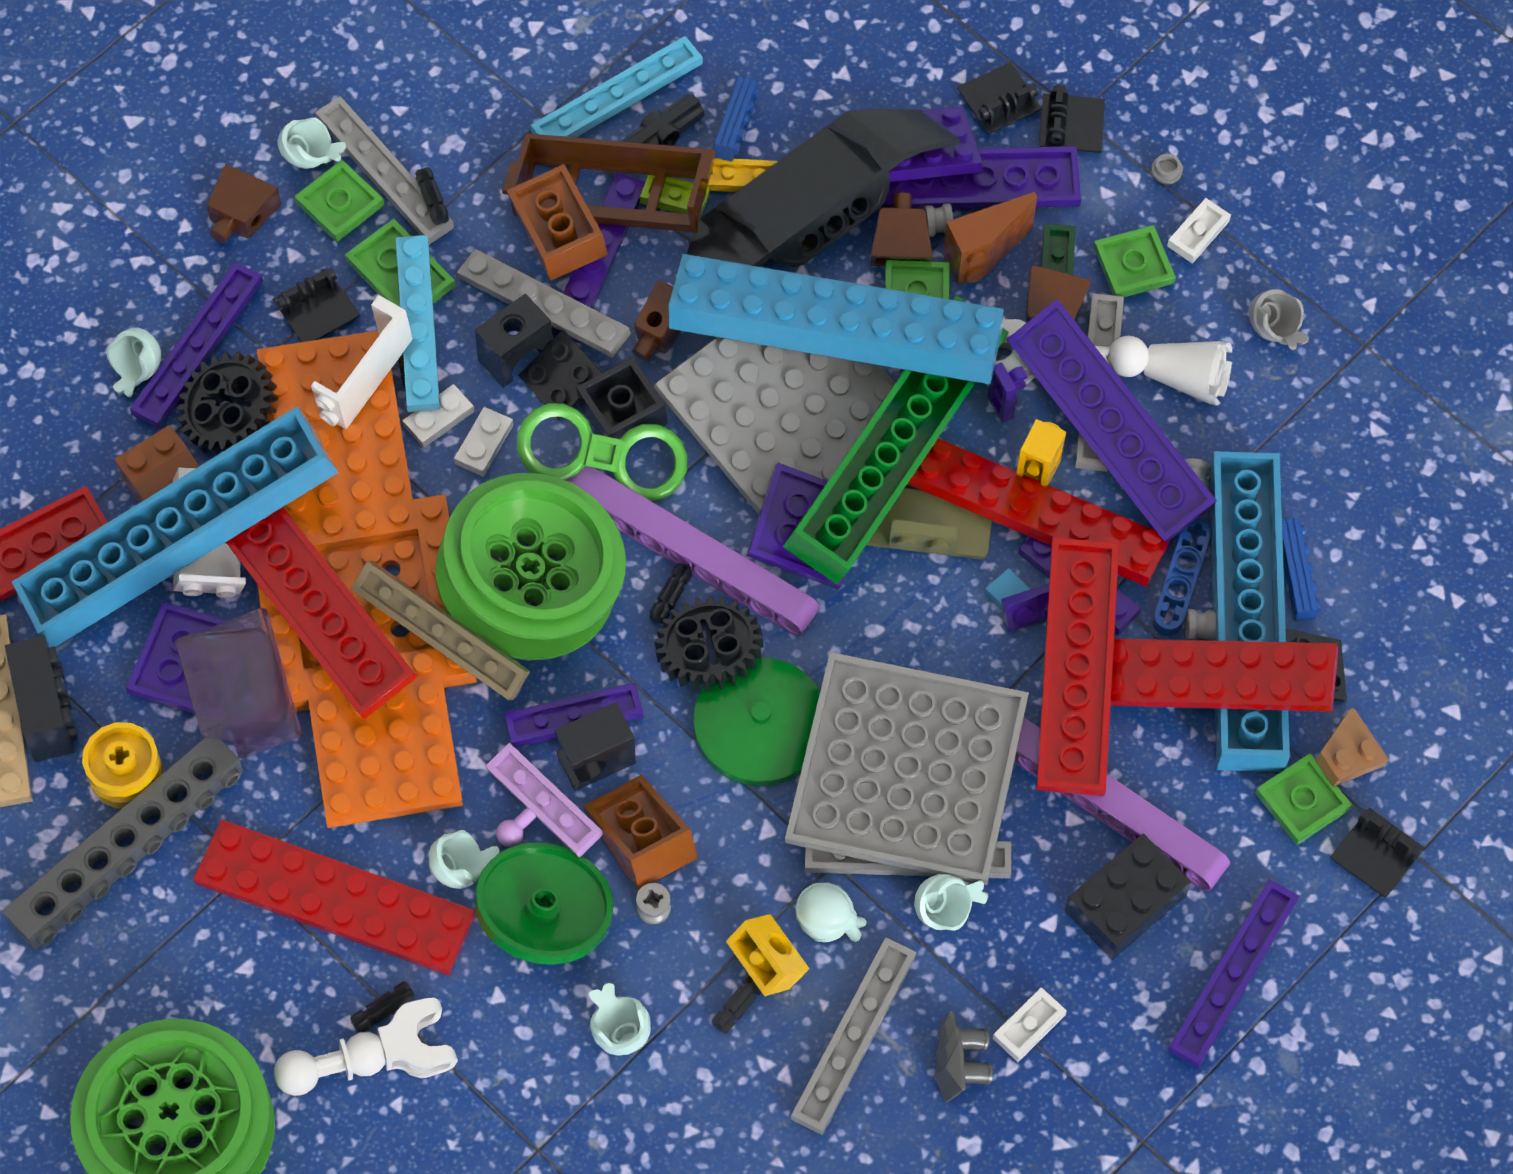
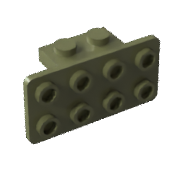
[867,488,992,560]

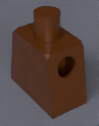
[207,164,281,243]
[870,192,932,266]
[1026,265,1091,321]
[632,279,681,361]

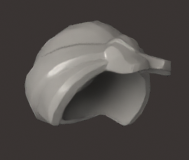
[1249,289,1309,350]

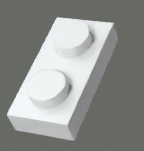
[1167,198,1231,264]
[402,384,474,448]
[454,407,513,477]
[992,987,1067,1062]

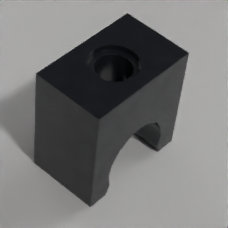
[475,293,552,388]
[554,702,636,791]

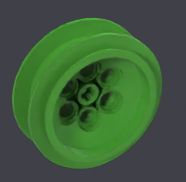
[435,473,626,660]
[70,1019,275,1174]

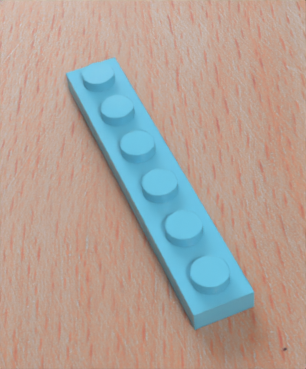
[531,36,703,138]
[396,235,440,412]

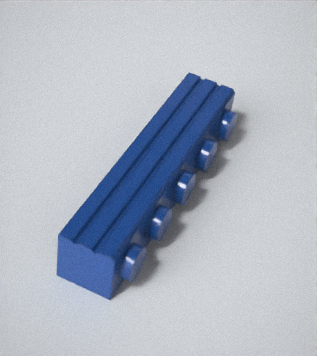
[714,76,760,162]
[1282,518,1320,621]

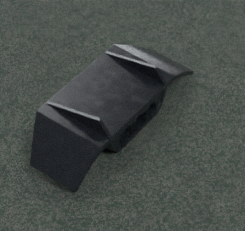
[687,109,960,267]

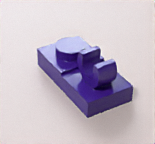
[987,362,1028,423]
[1001,583,1049,632]

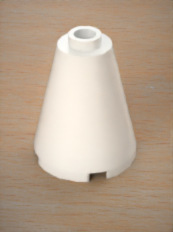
[1144,341,1232,405]

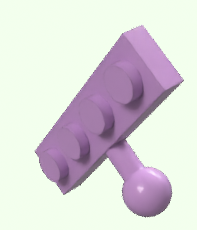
[485,743,603,858]

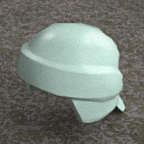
[277,118,346,169]
[106,327,161,397]
[429,830,499,889]
[914,874,988,931]
[795,883,867,943]
[588,983,651,1056]

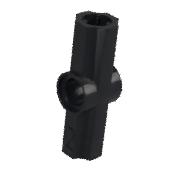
[621,93,705,146]

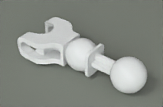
[986,319,1149,387]
[274,998,458,1096]

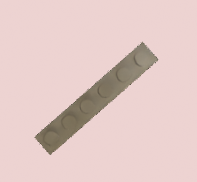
[351,561,531,700]

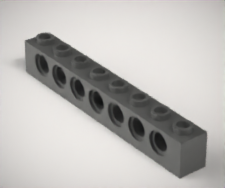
[2,732,243,951]

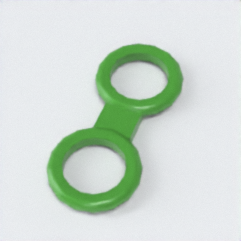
[517,403,687,501]

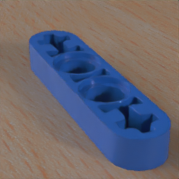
[1153,518,1211,636]

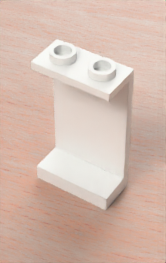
[311,295,413,429]
[173,467,246,598]

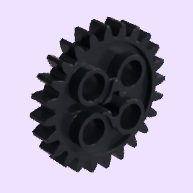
[176,351,278,455]
[654,596,764,692]

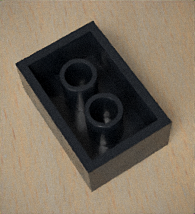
[4,635,78,762]
[1065,833,1191,960]

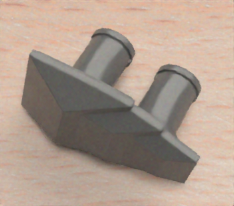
[934,1011,993,1102]

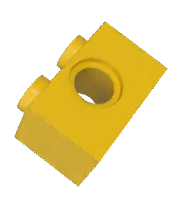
[1016,419,1066,487]
[726,914,810,996]

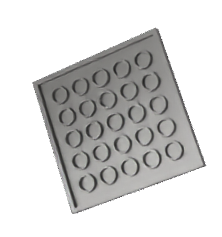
[653,273,895,514]
[785,652,1029,885]

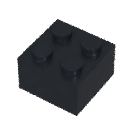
[576,357,668,439]

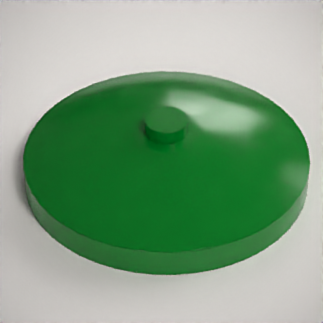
[693,657,820,786]
[474,843,614,965]

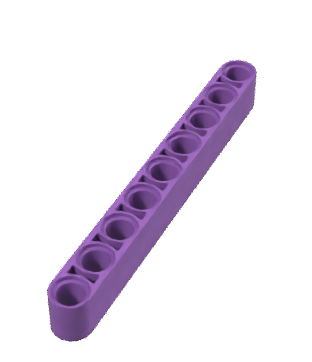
[565,466,820,636]
[1014,718,1230,891]

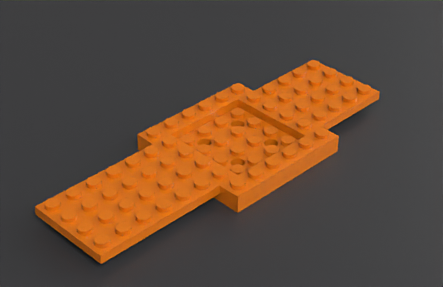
[257,330,477,828]

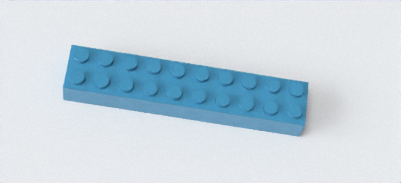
[669,254,1004,384]
[12,407,339,647]
[1209,451,1290,772]

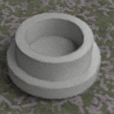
[1151,154,1183,184]

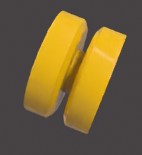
[82,722,164,809]

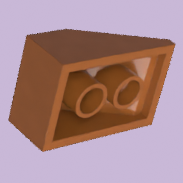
[507,164,608,281]
[943,192,1037,285]
[114,425,199,503]
[583,774,698,890]

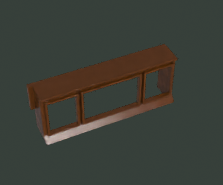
[502,133,716,233]

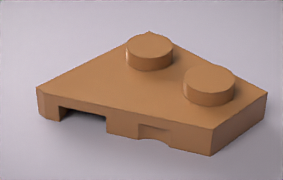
[1315,708,1389,787]

